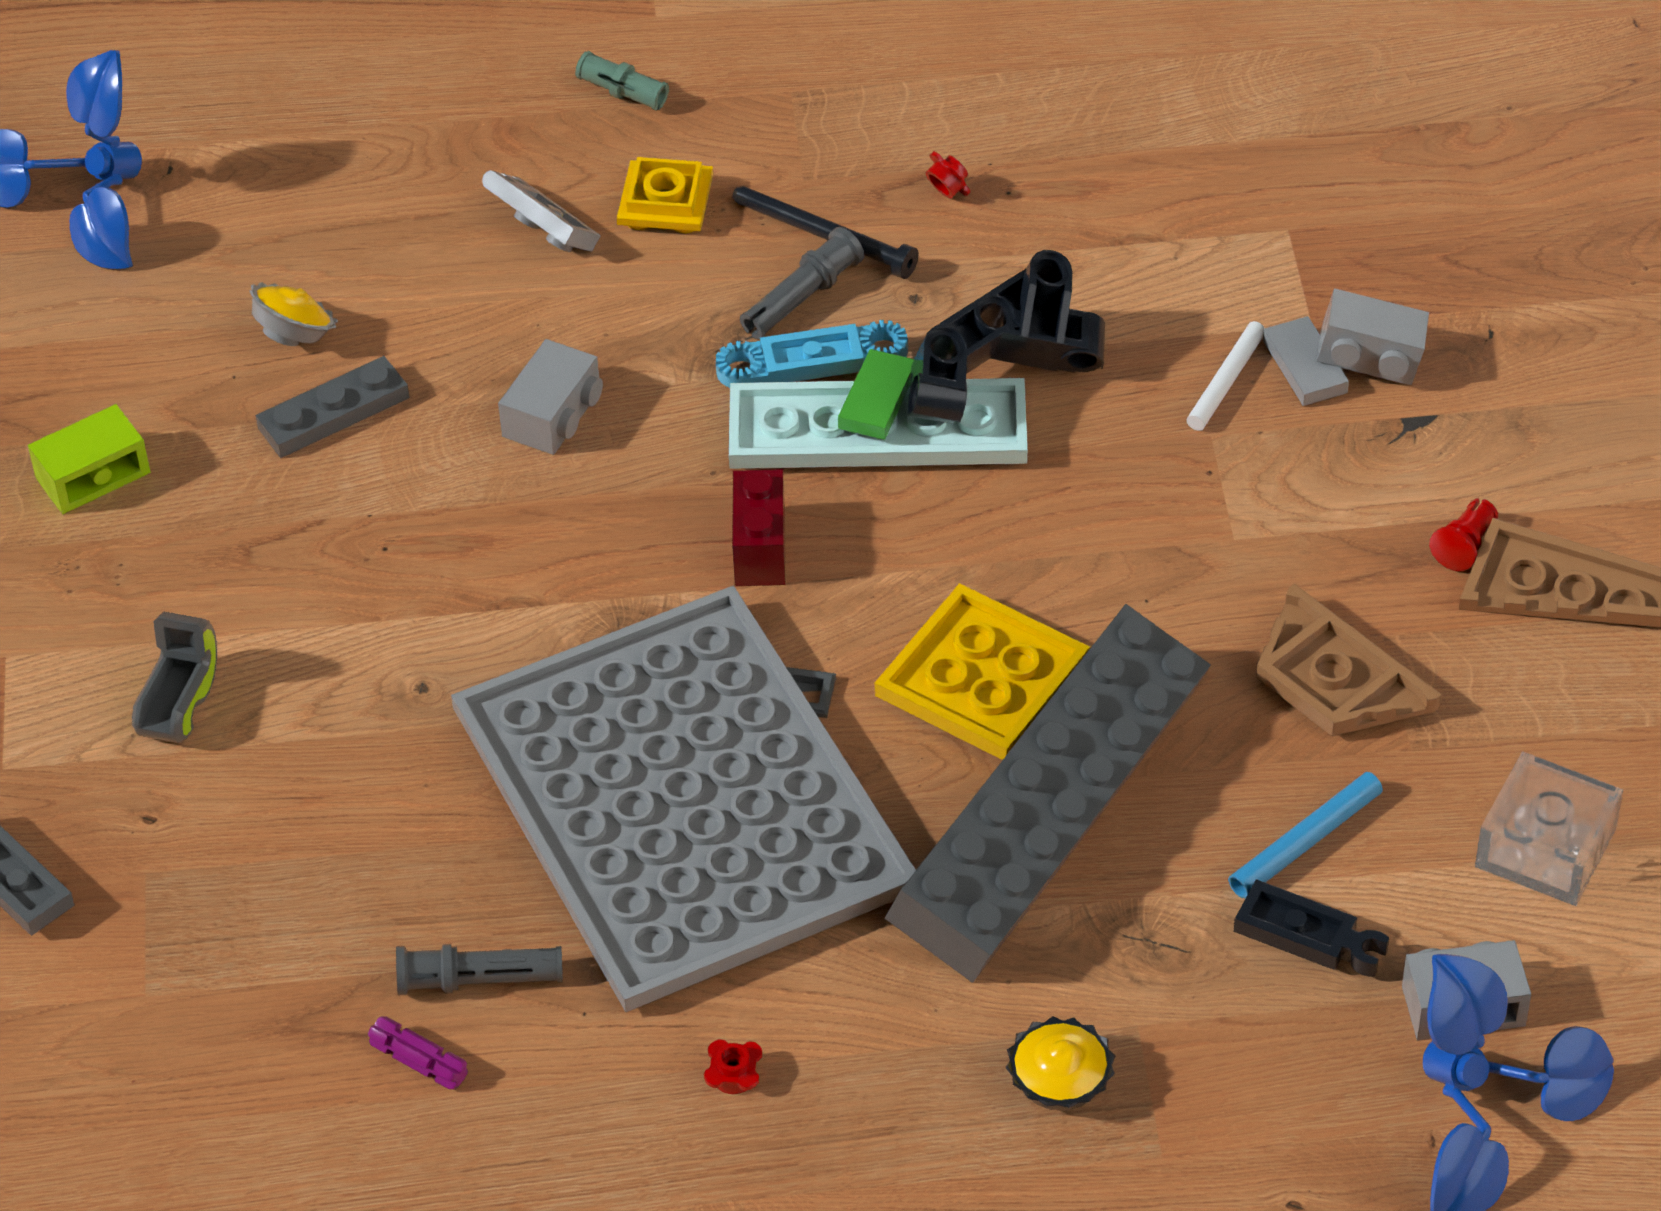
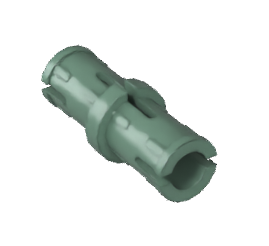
[575,51,669,111]

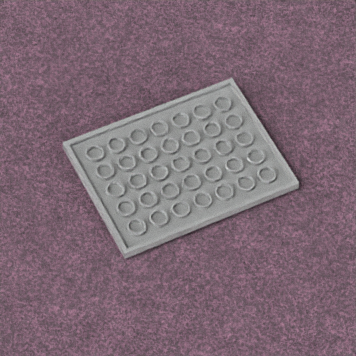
[451,585,916,1012]

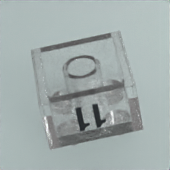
[1475,751,1624,906]

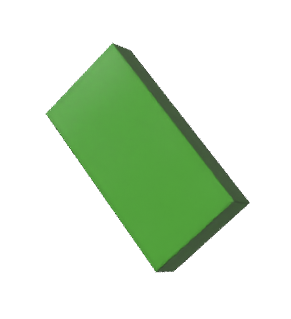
[838,349,914,440]

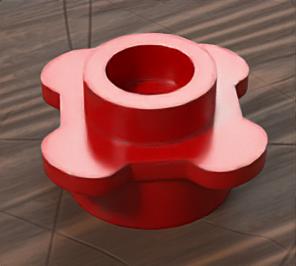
[925,151,971,199]
[704,1039,763,1094]

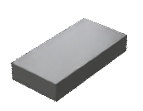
[1263,316,1349,406]

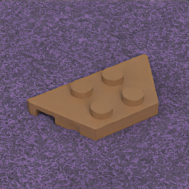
[1256,584,1442,736]

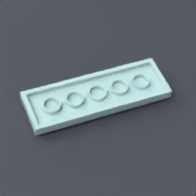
[729,378,1028,469]

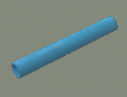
[1228,772,1383,898]

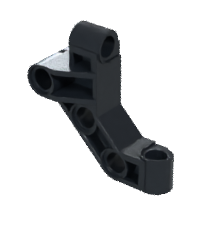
[907,250,1105,424]

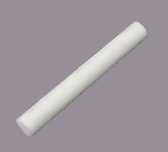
[1186,321,1265,431]

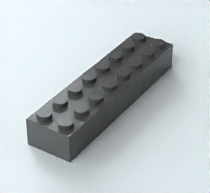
[884,604,1211,983]

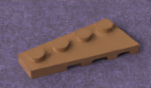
[1459,518,1661,627]

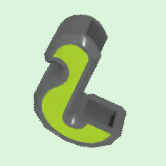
[132,611,217,743]

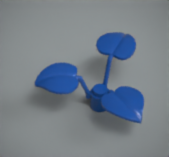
[0,50,142,269]
[1422,954,1614,1211]

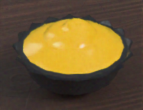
[1005,1016,1116,1111]

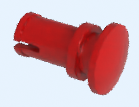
[1429,498,1498,571]

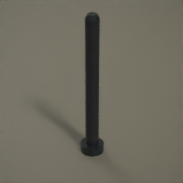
[732,186,919,279]

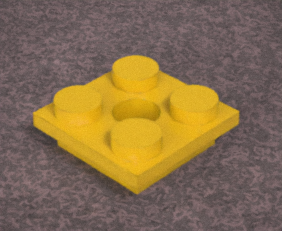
[616,157,713,234]

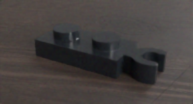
[1233,879,1389,977]

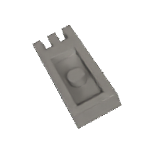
[482,170,601,252]

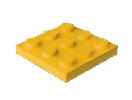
[874,583,1090,760]

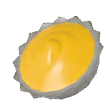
[249,282,338,346]

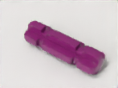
[368,1016,468,1090]

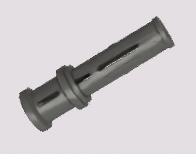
[740,227,864,340]
[396,944,563,996]

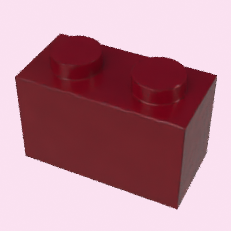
[732,469,786,586]

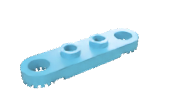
[716,320,908,388]

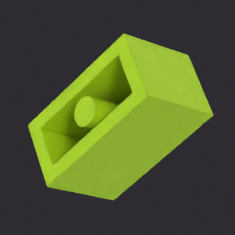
[28,404,151,515]

